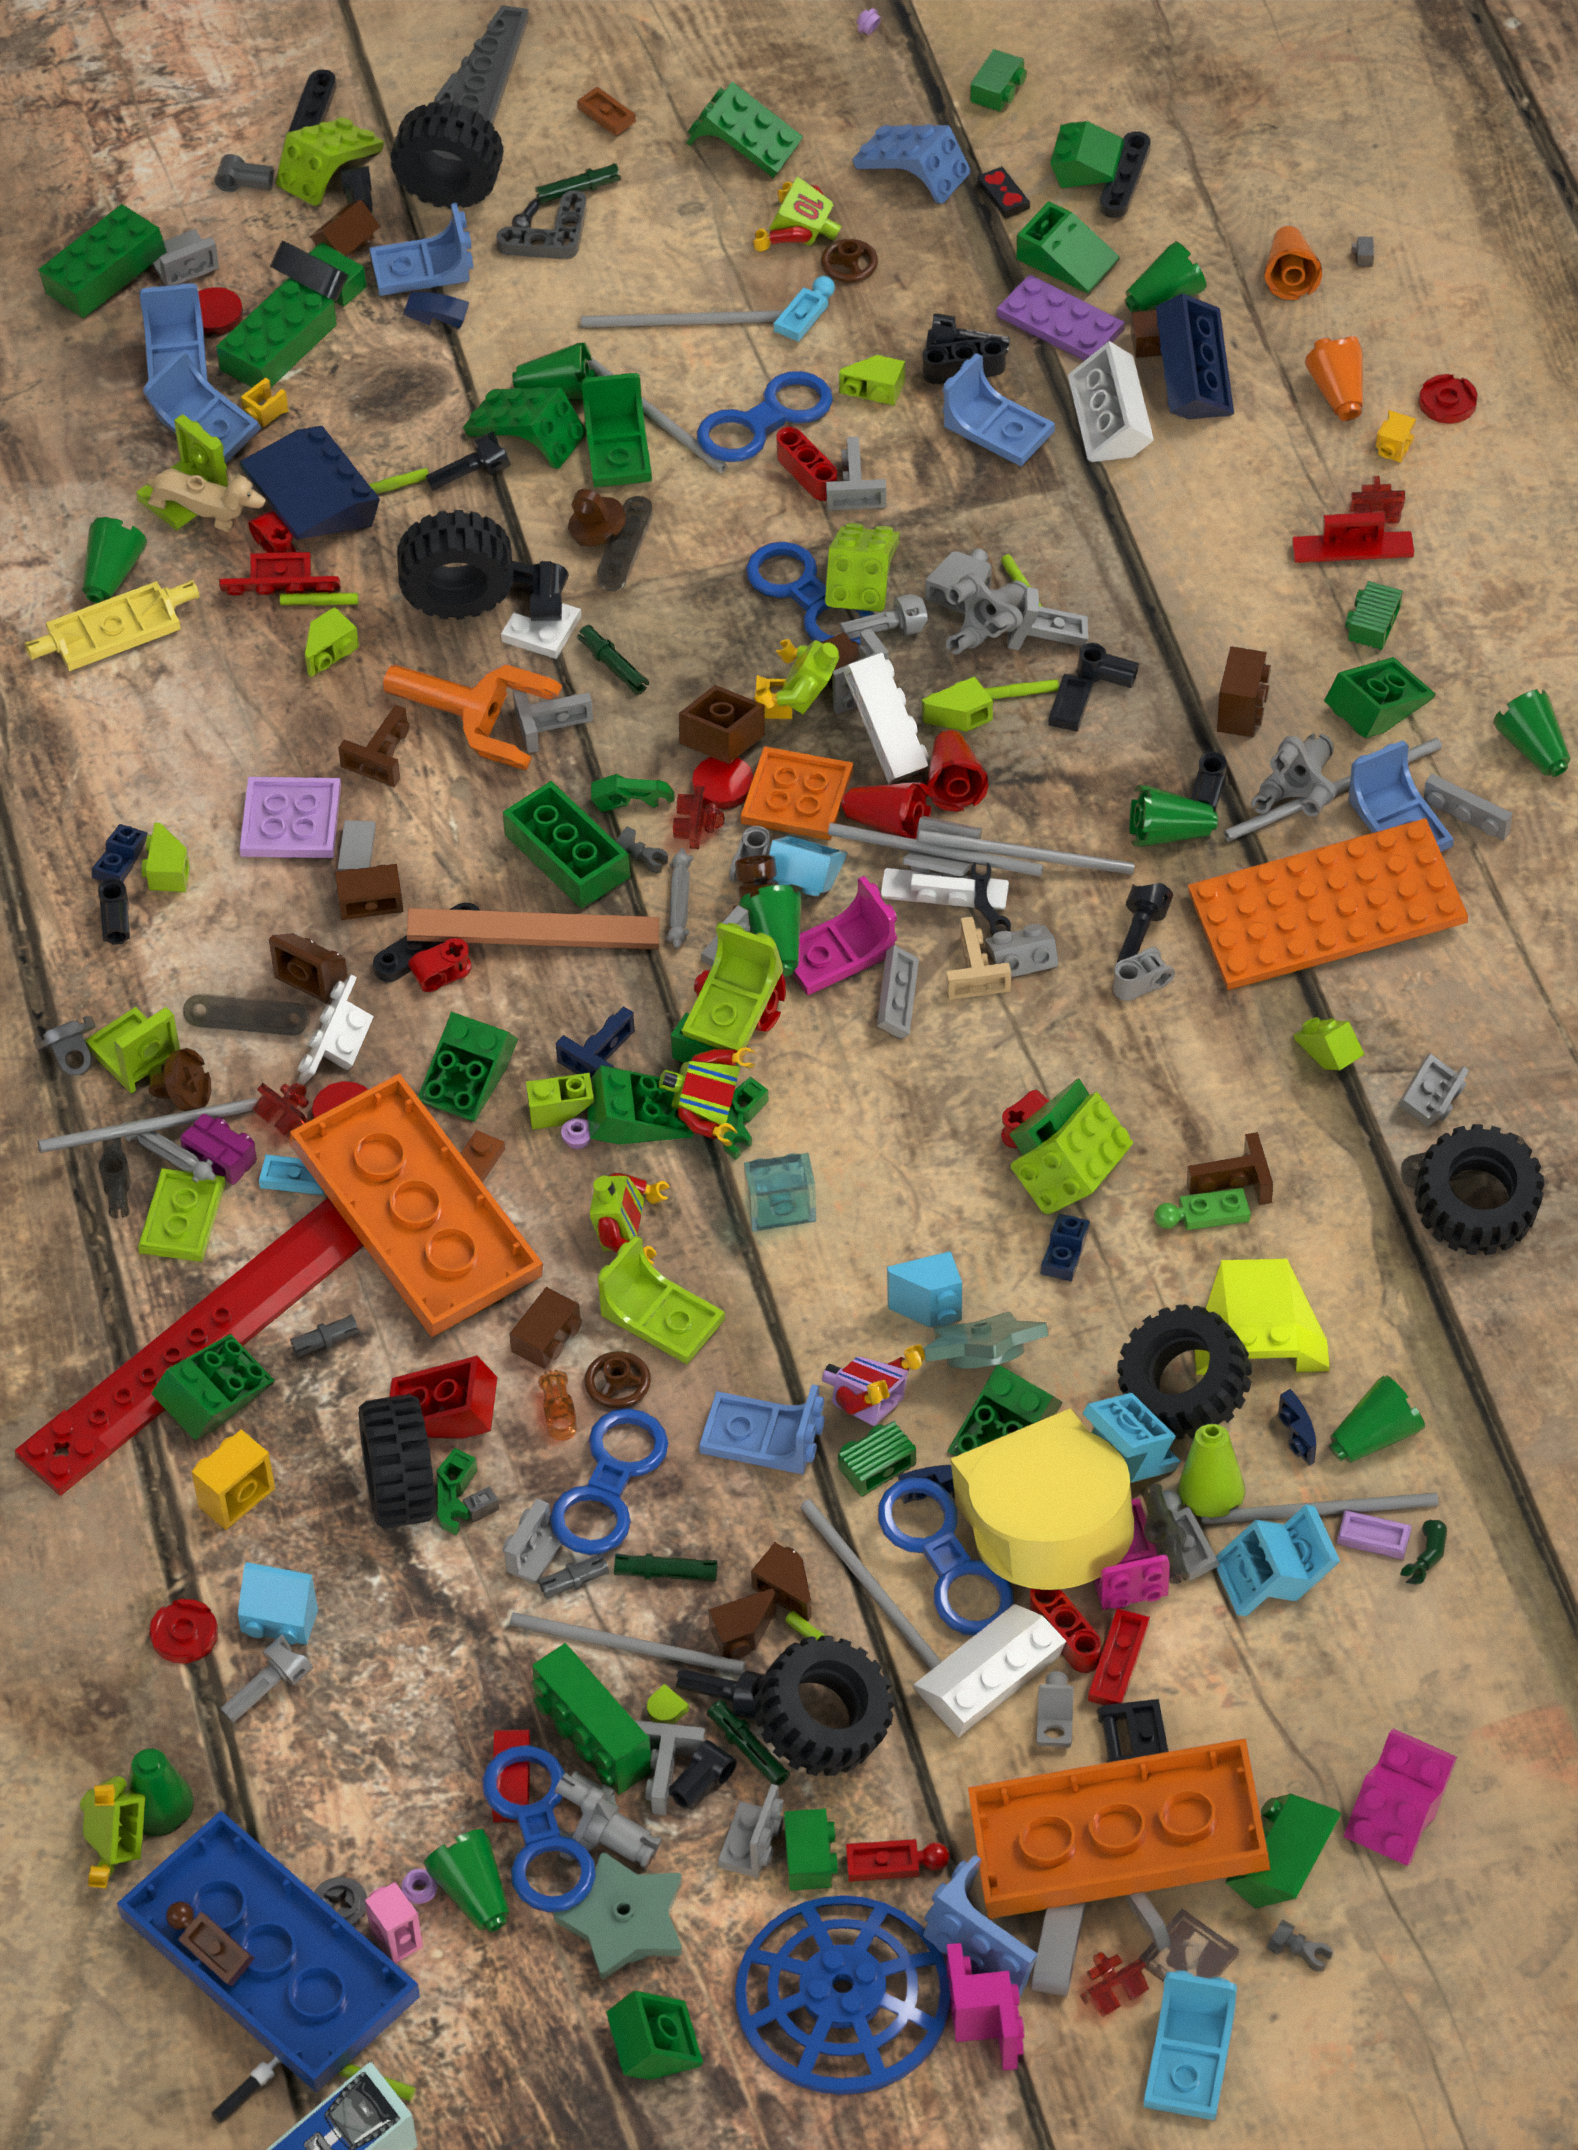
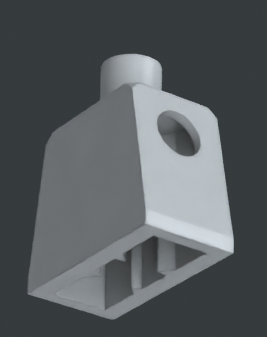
[926,548,992,614]

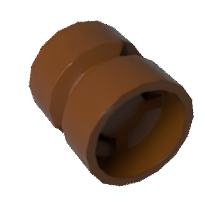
[735,855,778,899]

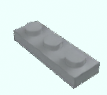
[1424,774,1513,841]
[877,945,919,1039]

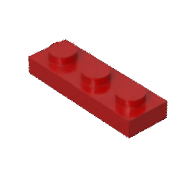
[1088,1608,1150,1705]

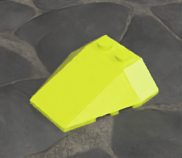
[1194,1259,1330,1375]

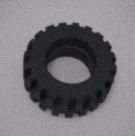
[390,101,504,209]
[397,510,514,620]
[1414,1124,1544,1255]
[1117,1304,1252,1439]
[358,1394,436,1529]
[754,1635,894,1776]

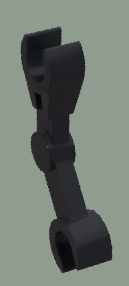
[971,863,1011,936]

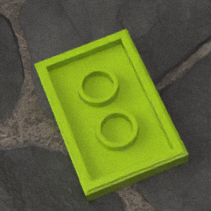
[138,1168,226,1262]

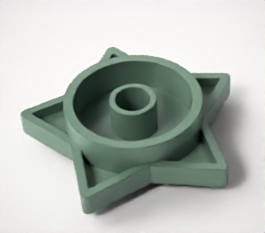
[924,1312,1049,1369]
[553,1852,682,1980]

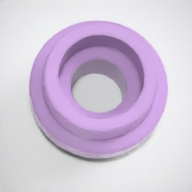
[856,8,881,35]
[561,1118,592,1149]
[402,1869,437,1904]

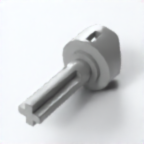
[840,594,928,639]
[220,1634,313,1723]

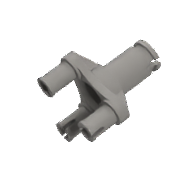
[945,573,1027,655]
[1251,733,1336,817]
[554,1771,662,1869]

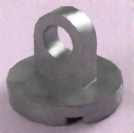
[33,1016,96,1076]

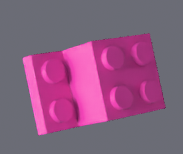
[1343,1728,1457,1866]
[947,1943,1024,2070]

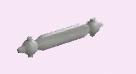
[665,848,694,949]
[122,1118,216,1183]

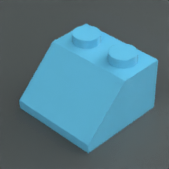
[769,835,847,896]
[887,1251,962,1328]
[238,1562,318,1645]

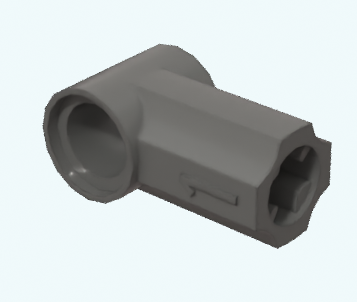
[214,154,274,192]

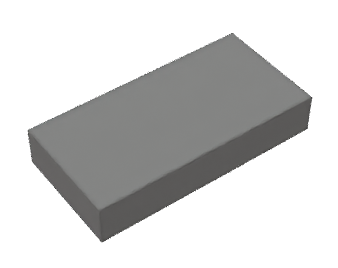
[338,820,376,871]
[1125,1892,1171,1951]

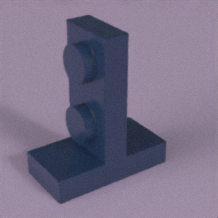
[556,1006,635,1078]

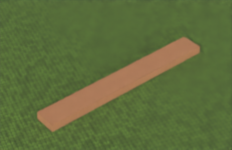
[407,908,660,950]

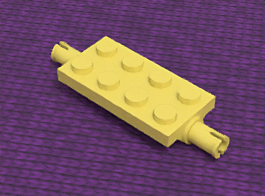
[24,580,199,671]

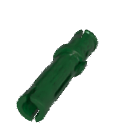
[535,163,621,205]
[577,625,649,695]
[614,1553,718,1582]
[707,1700,790,1786]

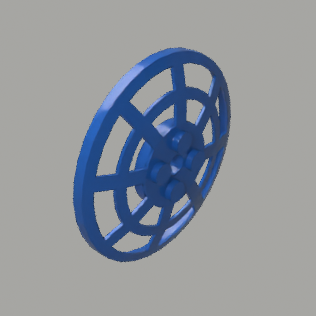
[735,1895,951,2095]

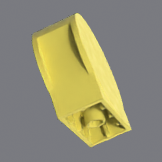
[950,1408,1134,1590]

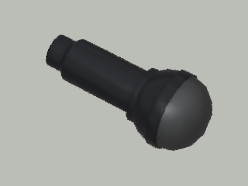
[512,199,540,228]

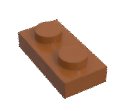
[577,87,636,136]
[460,1130,505,1183]

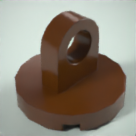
[568,489,627,547]
[149,1048,212,1111]

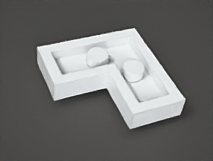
[501,603,581,659]

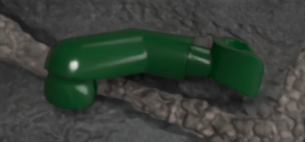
[1400,1519,1447,1585]

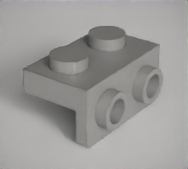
[985,924,1058,977]
[1398,1053,1469,1127]
[502,1499,562,1584]

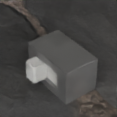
[1351,237,1374,266]
[463,1486,500,1522]

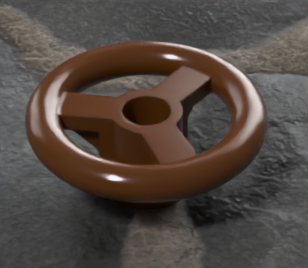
[821,239,878,283]
[584,1351,651,1408]

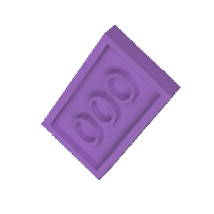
[997,274,1125,361]

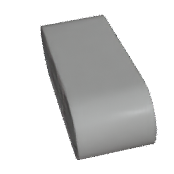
[1031,1902,1085,1997]

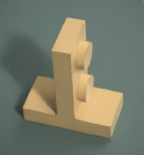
[946,916,1011,1000]

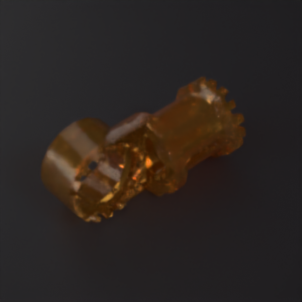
[538,1370,577,1440]

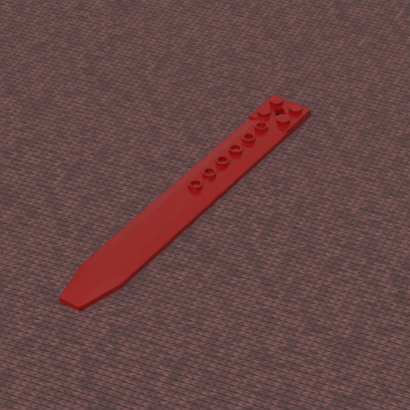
[14,1198,364,1496]

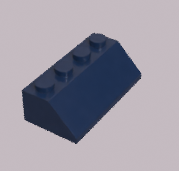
[1156,293,1234,419]

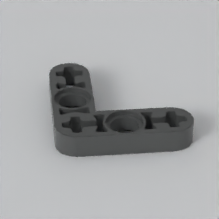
[496,190,587,259]

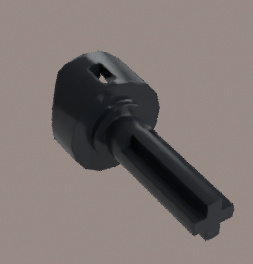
[926,313,1010,354]
[426,431,511,491]
[1117,883,1173,963]
[676,1669,764,1720]

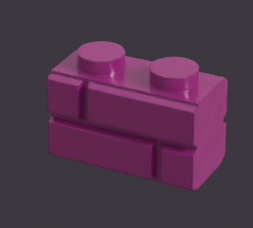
[180,1113,257,1185]

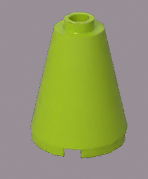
[1177,1424,1245,1518]

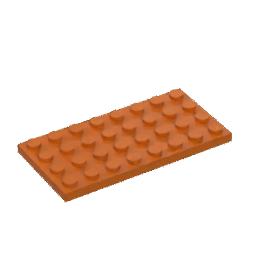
[1188,818,1468,991]

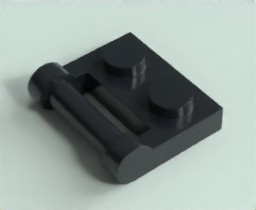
[1097,1699,1169,1763]

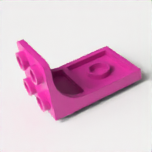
[792,876,897,996]
[1093,1498,1170,1610]

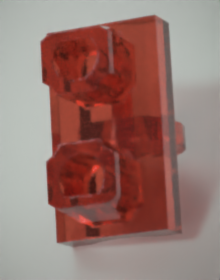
[1349,475,1406,523]
[673,786,725,849]
[252,1082,309,1139]
[1080,1952,1149,2017]

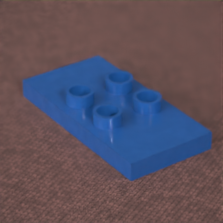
[117,1810,420,2093]

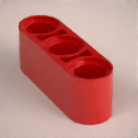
[776,427,837,501]
[1029,1588,1101,1673]
[492,1729,531,1823]

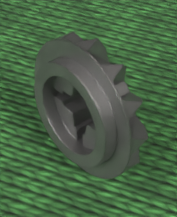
[314,1877,367,1927]

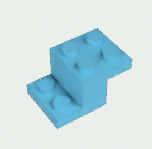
[1083,1393,1180,1482]
[1216,1505,1341,1617]

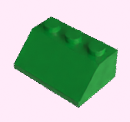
[1225,1793,1341,1909]

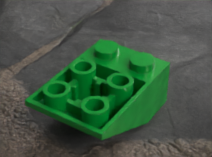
[1016,201,1120,294]
[418,1011,518,1122]
[587,1065,694,1145]
[1009,1078,1090,1155]
[151,1334,275,1441]
[947,1364,1063,1456]

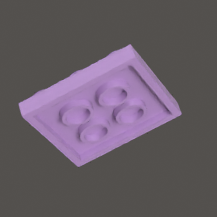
[240,777,341,858]

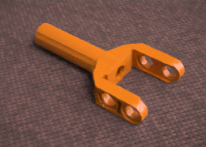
[383,664,563,770]

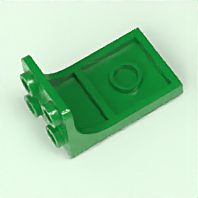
[686,81,803,178]
[581,373,652,488]
[463,387,586,468]

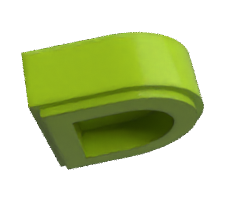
[647,1684,689,1724]

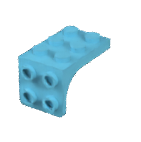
[1143,1971,1237,2120]

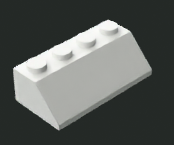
[1068,341,1154,462]
[913,1604,1066,1738]

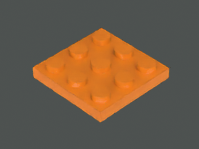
[740,746,854,841]

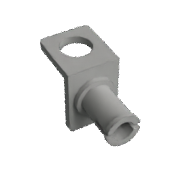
[1037,1671,1074,1747]

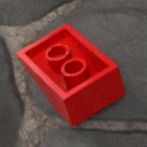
[389,1355,498,1439]

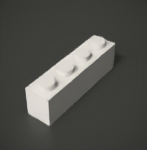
[843,652,929,784]

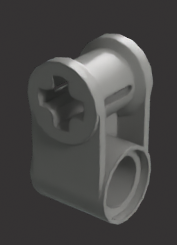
[730,826,771,882]
[1113,947,1175,1001]

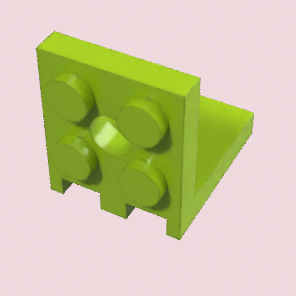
[136,414,228,530]
[85,1007,180,1094]

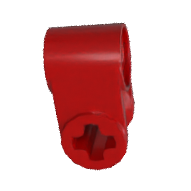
[248,510,296,553]
[408,938,472,992]
[1001,1089,1050,1149]

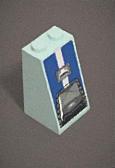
[266,2062,418,2150]

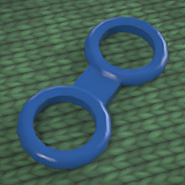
[696,371,833,462]
[746,541,874,645]
[550,1408,669,1555]
[878,1477,1014,1636]
[482,1745,596,1913]

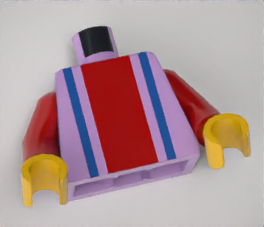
[822,1344,925,1426]

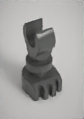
[616,826,668,873]
[1267,1920,1333,1972]

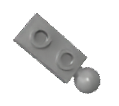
[1155,1490,1220,1581]

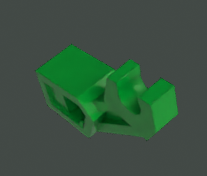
[591,774,675,812]
[722,1076,769,1160]
[436,1448,478,1535]

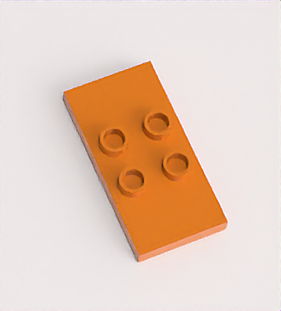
[290,1073,543,1338]
[968,1738,1271,1919]

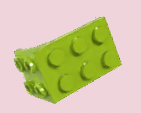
[276,117,385,206]
[825,523,900,612]
[682,922,784,1051]
[1011,1091,1134,1215]
[597,1236,725,1365]

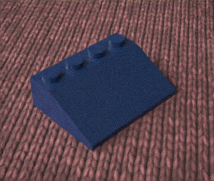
[239,426,380,540]

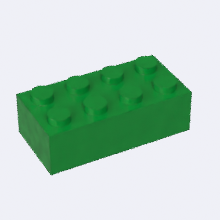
[38,204,167,318]
[216,277,337,388]
[502,781,630,909]
[531,1642,652,1795]

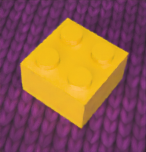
[191,1429,275,1530]

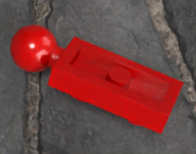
[846,1839,950,1882]

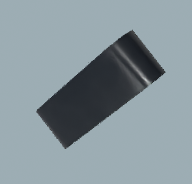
[270,240,349,301]
[923,337,1006,384]

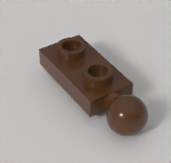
[166,1901,255,1986]

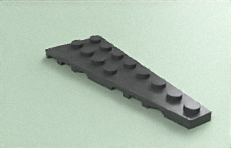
[432,5,529,161]

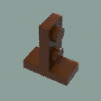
[338,705,410,787]
[1187,1132,1273,1205]

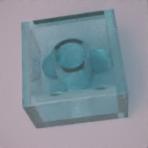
[744,1153,816,1232]

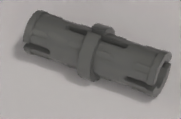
[290,1314,359,1358]
[538,1553,609,1599]

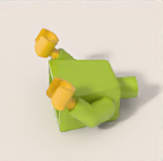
[754,639,840,715]
[79,1776,145,1889]

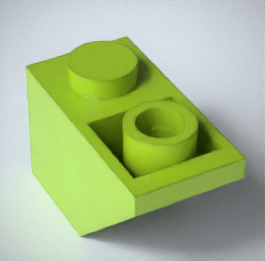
[839,355,905,406]
[305,607,359,677]
[922,676,993,732]
[142,822,190,892]
[1293,1017,1365,1070]
[526,1073,594,1130]

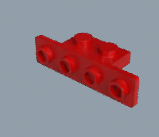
[1292,512,1414,563]
[219,552,341,596]

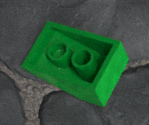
[1324,657,1436,739]

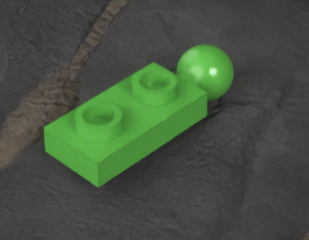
[1154,1188,1251,1230]

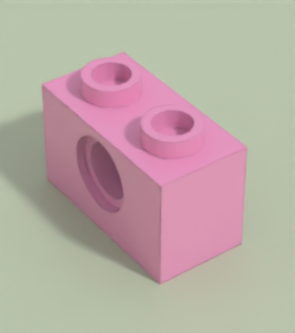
[365,1882,423,1963]

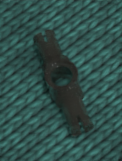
[99,1137,131,1219]
[1140,1484,1190,1584]

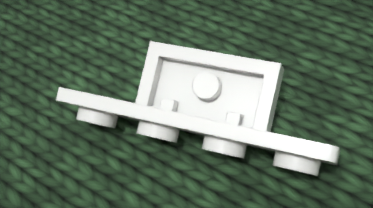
[881,868,1009,911]
[297,974,374,1086]

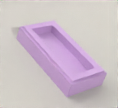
[1337,1510,1412,1560]

